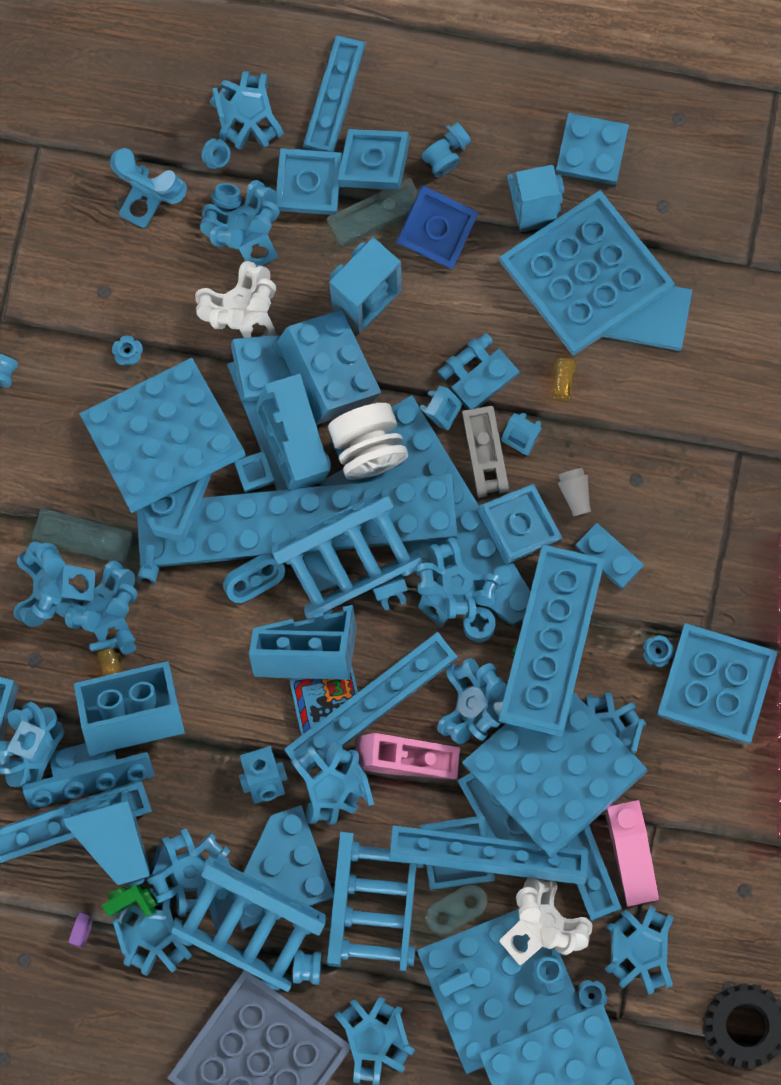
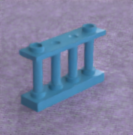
[272,489,423,619]
[327,832,423,973]
[170,855,326,992]

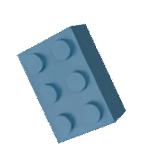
[329,237,402,335]
[276,310,381,425]
[73,661,185,756]

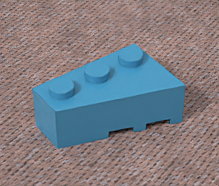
[249,605,357,680]

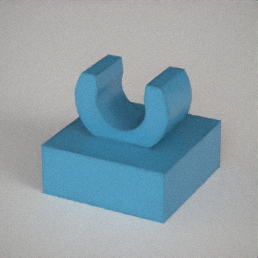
[420,386,463,430]
[500,413,542,456]
[234,451,275,494]
[372,574,408,610]
[433,964,474,1006]

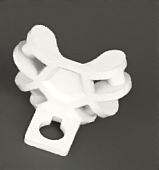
[195,261,277,338]
[500,878,593,965]

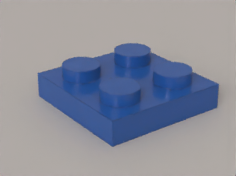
[395,186,479,269]

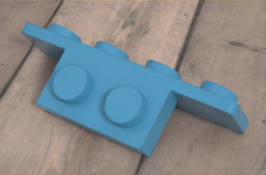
[22,743,155,810]

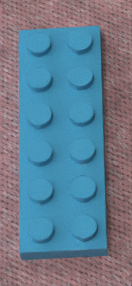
[499,544,605,737]

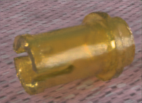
[551,358,578,399]
[96,648,122,676]

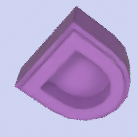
[68,913,93,949]

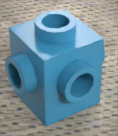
[239,746,288,804]

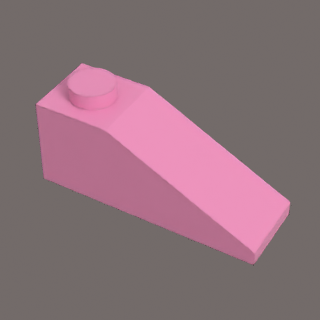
[355,733,460,780]
[605,800,659,907]

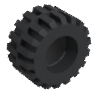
[702,983,781,1070]

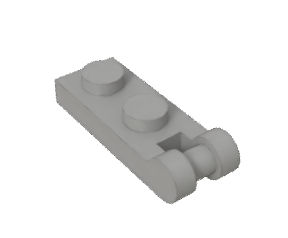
[462,406,509,498]

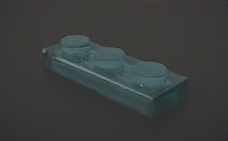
[327,178,418,248]
[32,508,133,564]

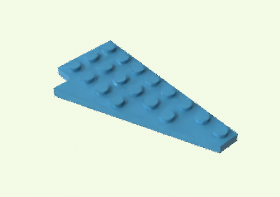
[320,395,530,627]

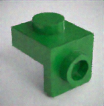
[102,885,157,917]

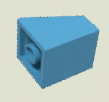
[64,789,150,887]

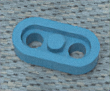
[223,554,285,603]

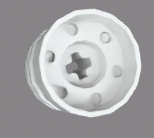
[328,403,408,480]

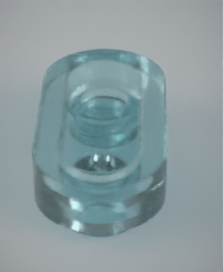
[426,885,487,936]

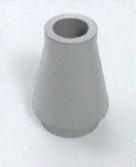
[557,468,591,517]

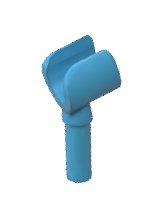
[136,545,159,586]
[89,629,137,655]

